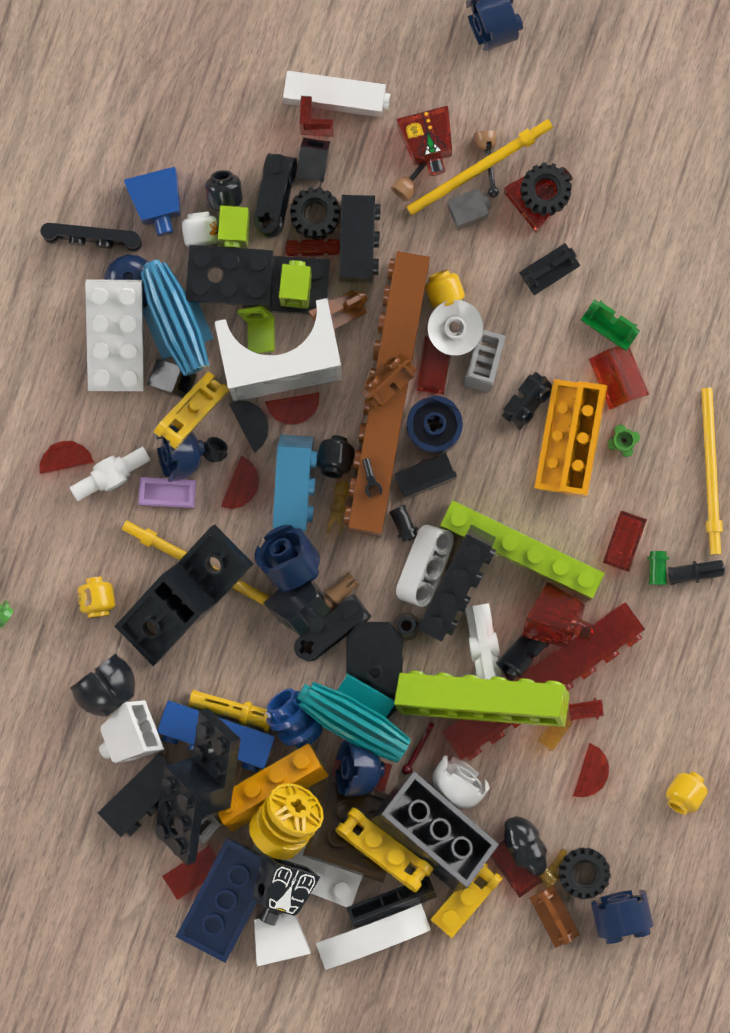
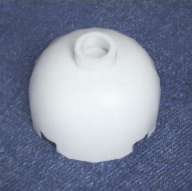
[432,756,490,809]

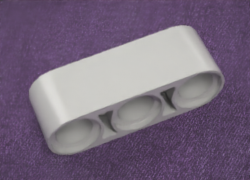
[396,525,454,607]

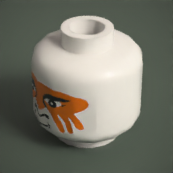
[182,211,219,247]

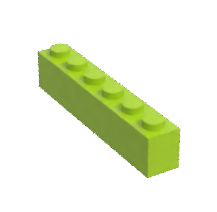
[440,500,605,600]
[394,671,570,727]

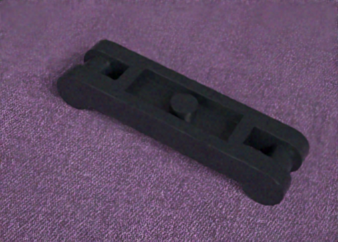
[40,223,142,252]

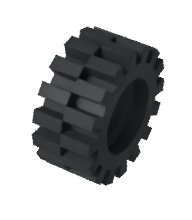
[520,162,572,216]
[290,187,340,240]
[558,847,611,899]

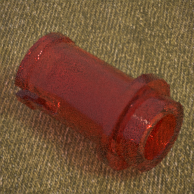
[568,698,604,721]

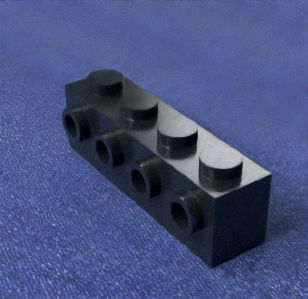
[417,525,496,642]

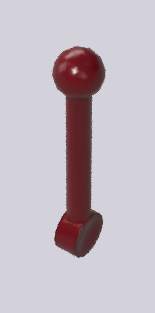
[401,722,435,775]

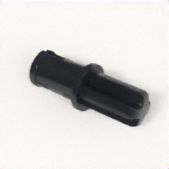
[668,560,725,585]

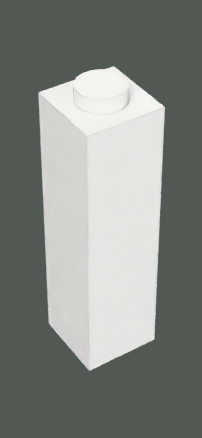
[283,71,390,118]

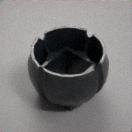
[70,653,135,717]

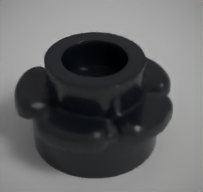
[203,437,228,462]

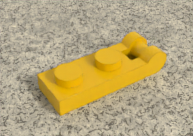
[430,863,503,938]

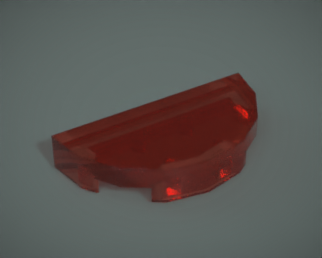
[265,392,320,425]
[39,441,95,475]
[221,455,259,509]
[573,742,609,797]

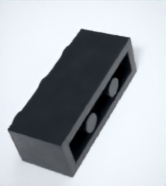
[339,195,381,283]
[98,753,170,837]

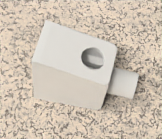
[99,700,164,763]
[254,906,311,966]

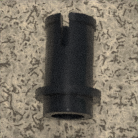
[389,505,418,543]

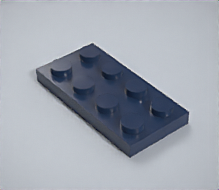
[175,836,263,963]

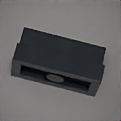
[394,453,457,500]

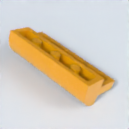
[534,379,607,497]

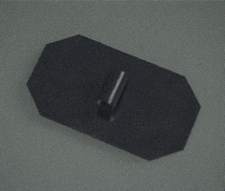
[346,622,403,719]

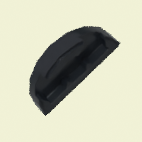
[229,400,269,453]

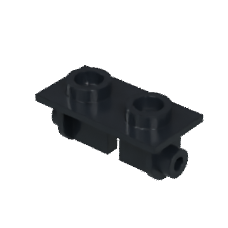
[519,243,581,295]
[501,372,552,430]
[496,623,551,681]

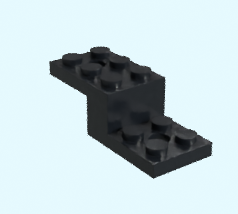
[186,245,330,315]
[114,524,254,666]
[155,708,241,866]

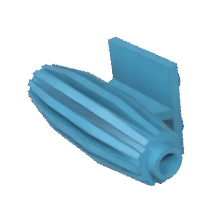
[141,259,214,376]

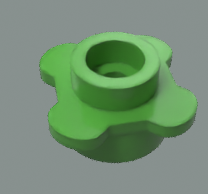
[607,424,640,457]
[0,600,14,628]

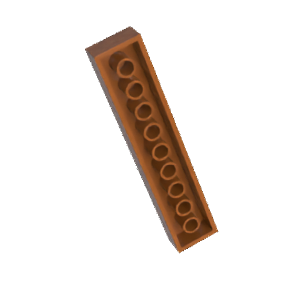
[344,251,430,537]

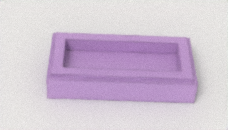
[138,477,196,509]

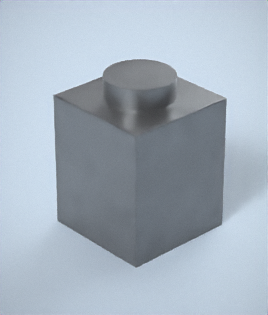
[447,188,492,231]

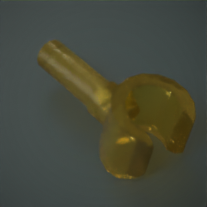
[540,849,567,888]

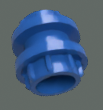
[266,688,323,748]

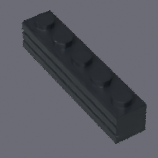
[346,876,437,929]

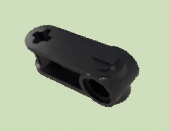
[254,153,297,237]
[294,594,372,662]

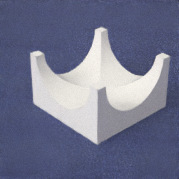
[215,298,343,402]

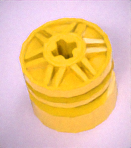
[249,783,324,860]

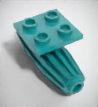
[297,673,411,763]

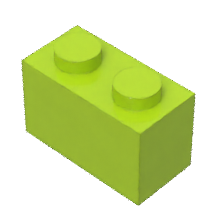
[218,206,250,249]
[279,260,312,309]

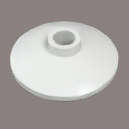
[427,300,483,356]

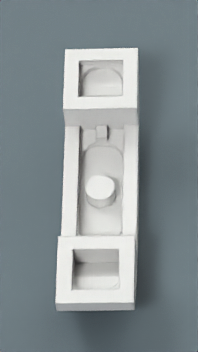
[316,904,431,970]

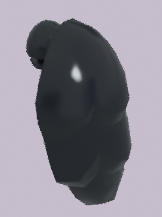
[504,816,547,876]

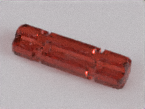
[286,239,340,256]

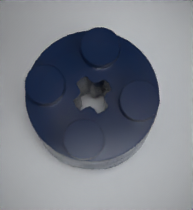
[466,0,523,51]
[407,396,463,455]
[255,525,320,593]
[591,890,654,944]

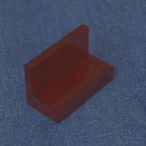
[299,96,334,137]
[589,346,649,410]

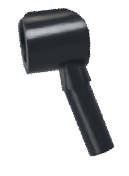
[363,458,383,498]

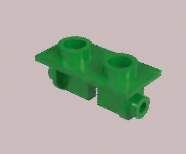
[580,299,640,351]

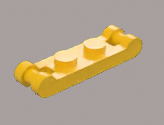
[153,371,229,450]
[335,808,434,892]

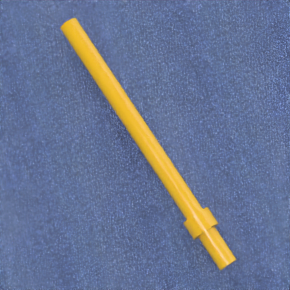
[406,119,554,216]
[701,388,723,555]
[122,520,270,606]

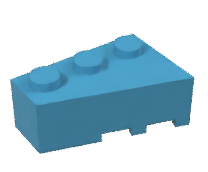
[273,434,317,531]

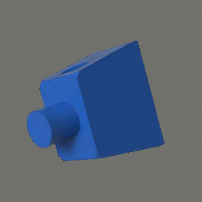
[124,166,181,237]

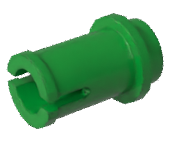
[647,551,669,585]

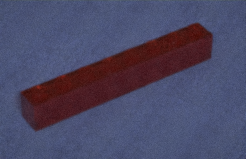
[441,602,645,761]

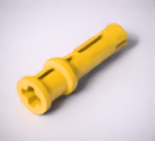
[188,689,270,733]

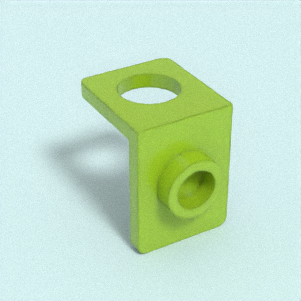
[238,306,275,354]

